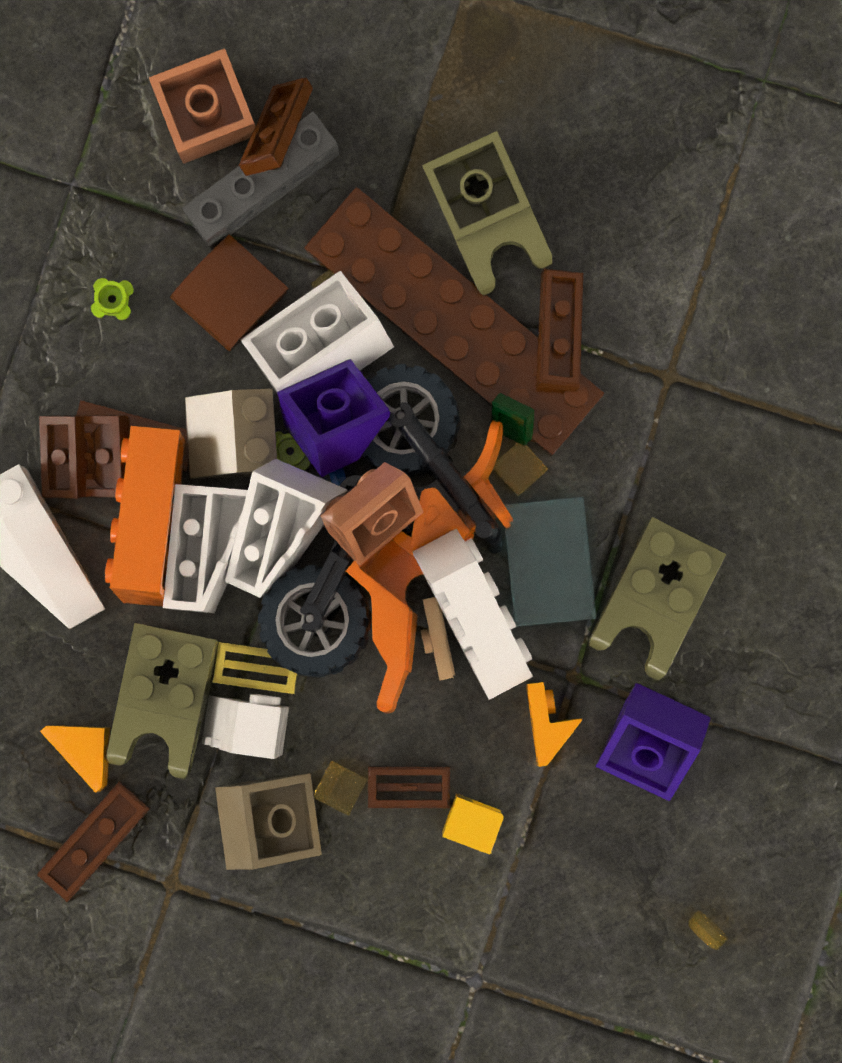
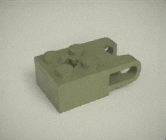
[422,131,552,296]
[589,517,726,681]
[106,623,220,779]

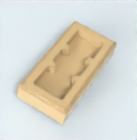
[421,597,455,681]

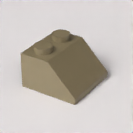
[184,389,277,479]
[215,773,322,870]

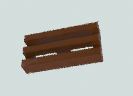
[368,766,450,808]

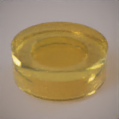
[688,910,728,950]

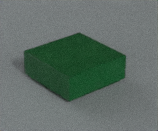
[491,393,535,446]

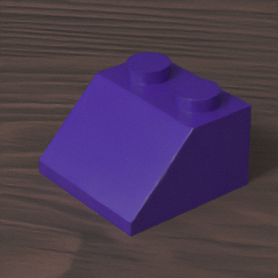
[278,359,390,477]
[595,683,711,801]

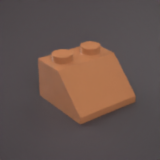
[320,462,424,566]

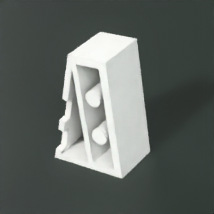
[225,459,347,598]
[163,484,248,613]
[202,694,289,759]

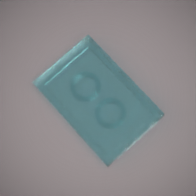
[504,497,597,627]

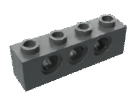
[182,111,340,249]

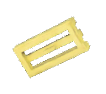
[213,642,297,694]

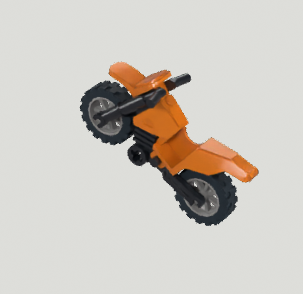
[258,364,513,713]

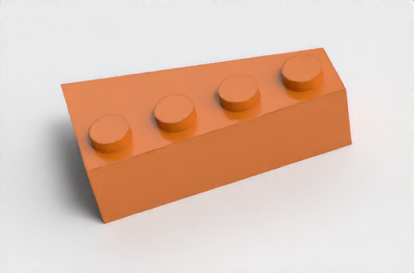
[105,426,185,607]

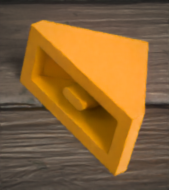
[40,725,110,793]

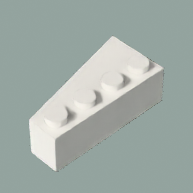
[412,529,533,700]

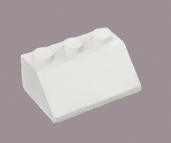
[240,271,394,394]

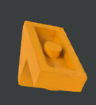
[526,682,582,767]

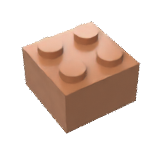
[149,48,255,164]

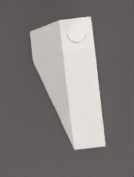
[0,464,106,629]

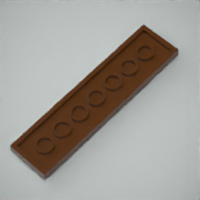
[304,187,605,457]

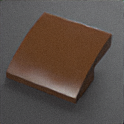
[170,234,289,352]
[39,415,128,498]

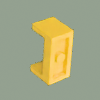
[442,793,504,855]

